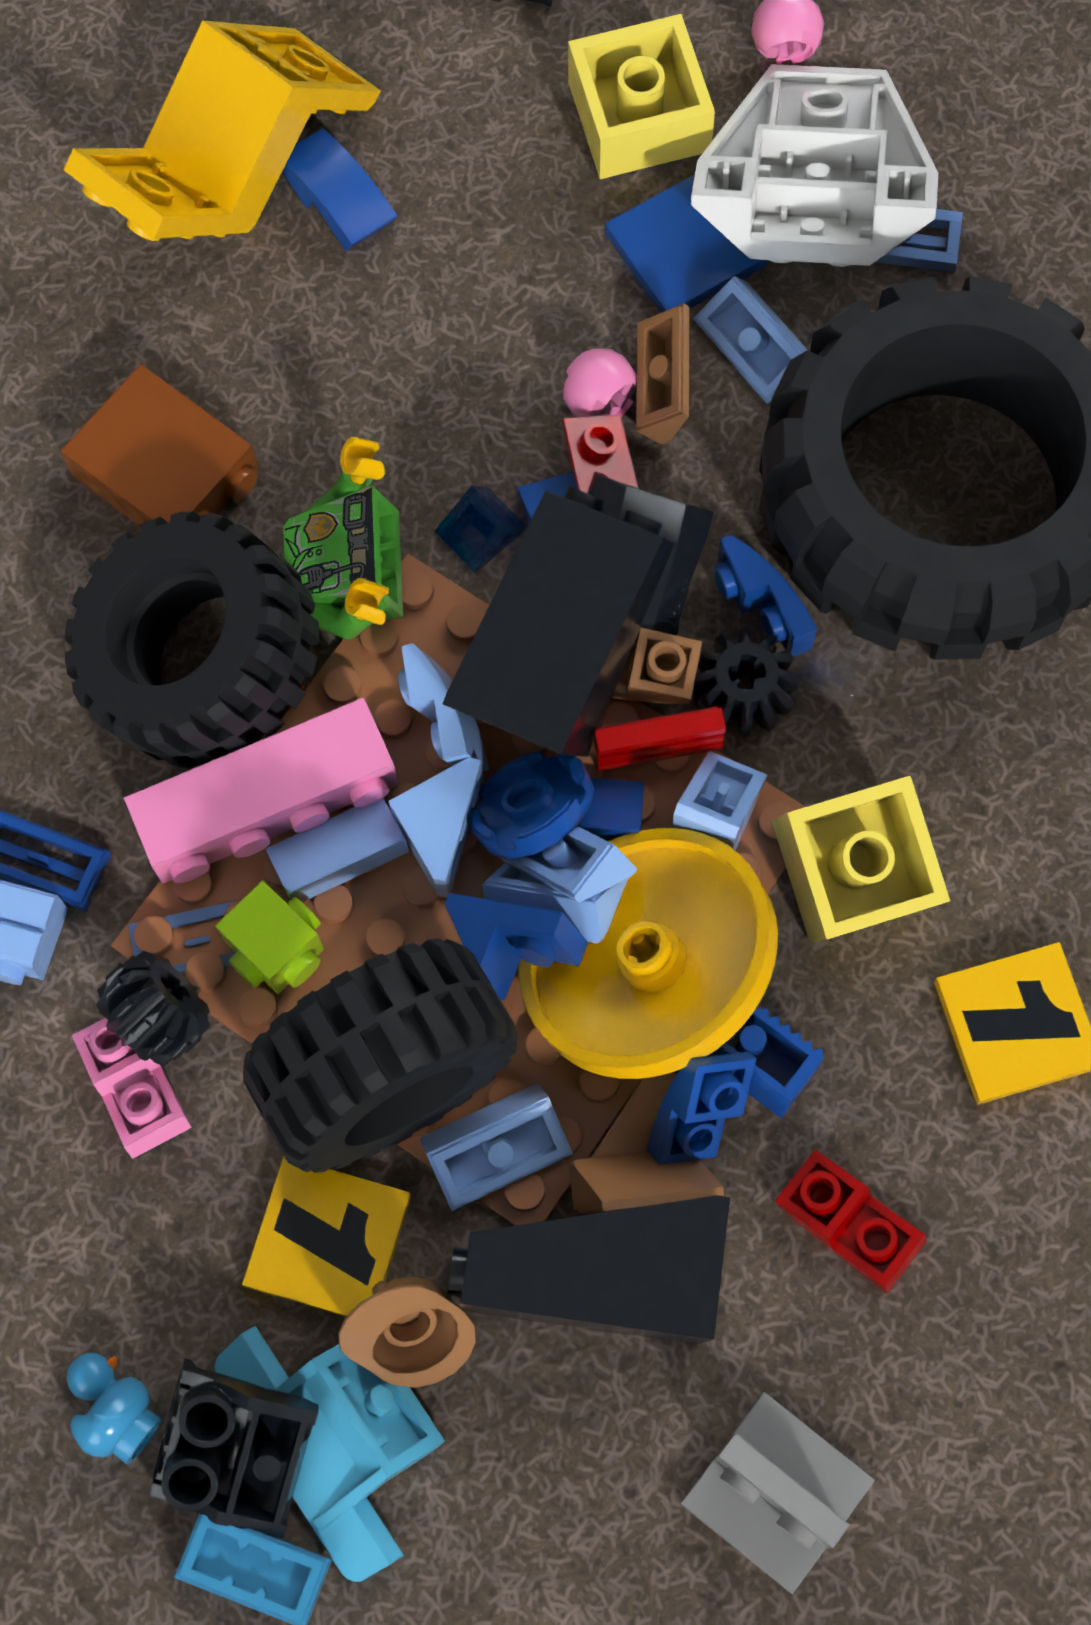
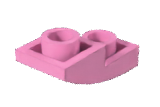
[72,1018,192,1159]

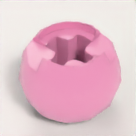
[751,0,824,65]
[563,348,637,417]

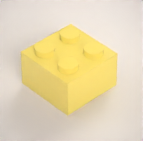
[568,14,715,179]
[771,776,950,943]

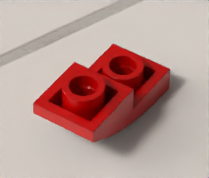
[775,1149,927,1294]

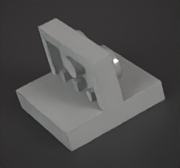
[681,1392,875,1594]

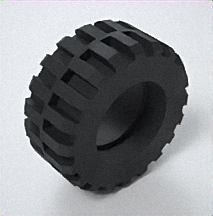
[65,511,319,768]
[243,938,517,1173]

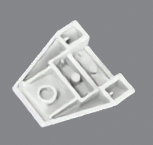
[691,64,938,267]

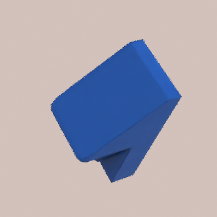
[445,893,588,1000]

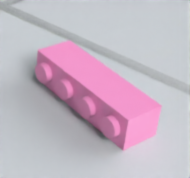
[124,697,398,884]

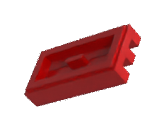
[594,706,726,772]

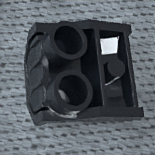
[587,472,714,636]
[149,1358,319,1538]

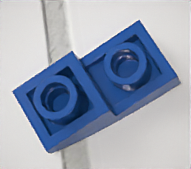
[282,128,398,251]
[712,535,817,657]
[647,1052,756,1165]

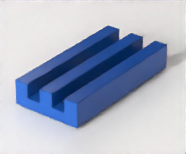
[0,810,112,912]

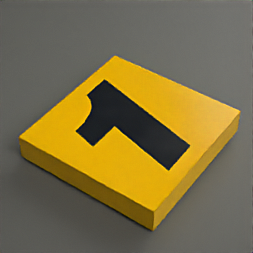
[934,942,1091,1105]
[242,1156,412,1317]

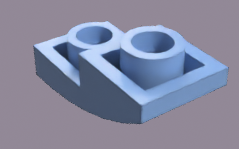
[398,643,489,771]

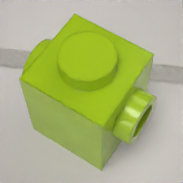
[215,880,324,994]

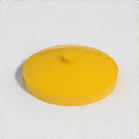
[518,828,778,1079]

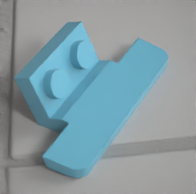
[215,1326,445,1582]

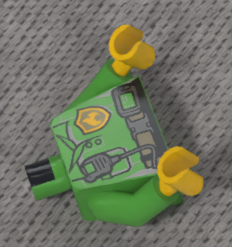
[282,437,403,640]

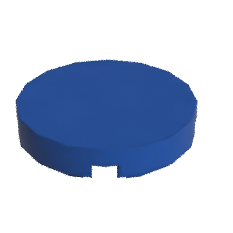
[468,751,595,859]

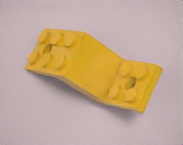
[63,21,381,241]

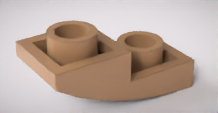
[612,628,702,704]

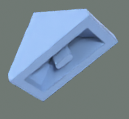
[672,751,768,851]
[388,757,484,898]

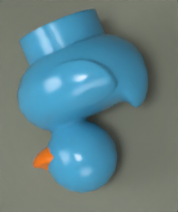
[66,1353,163,1465]

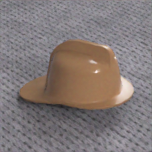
[338,1276,476,1388]

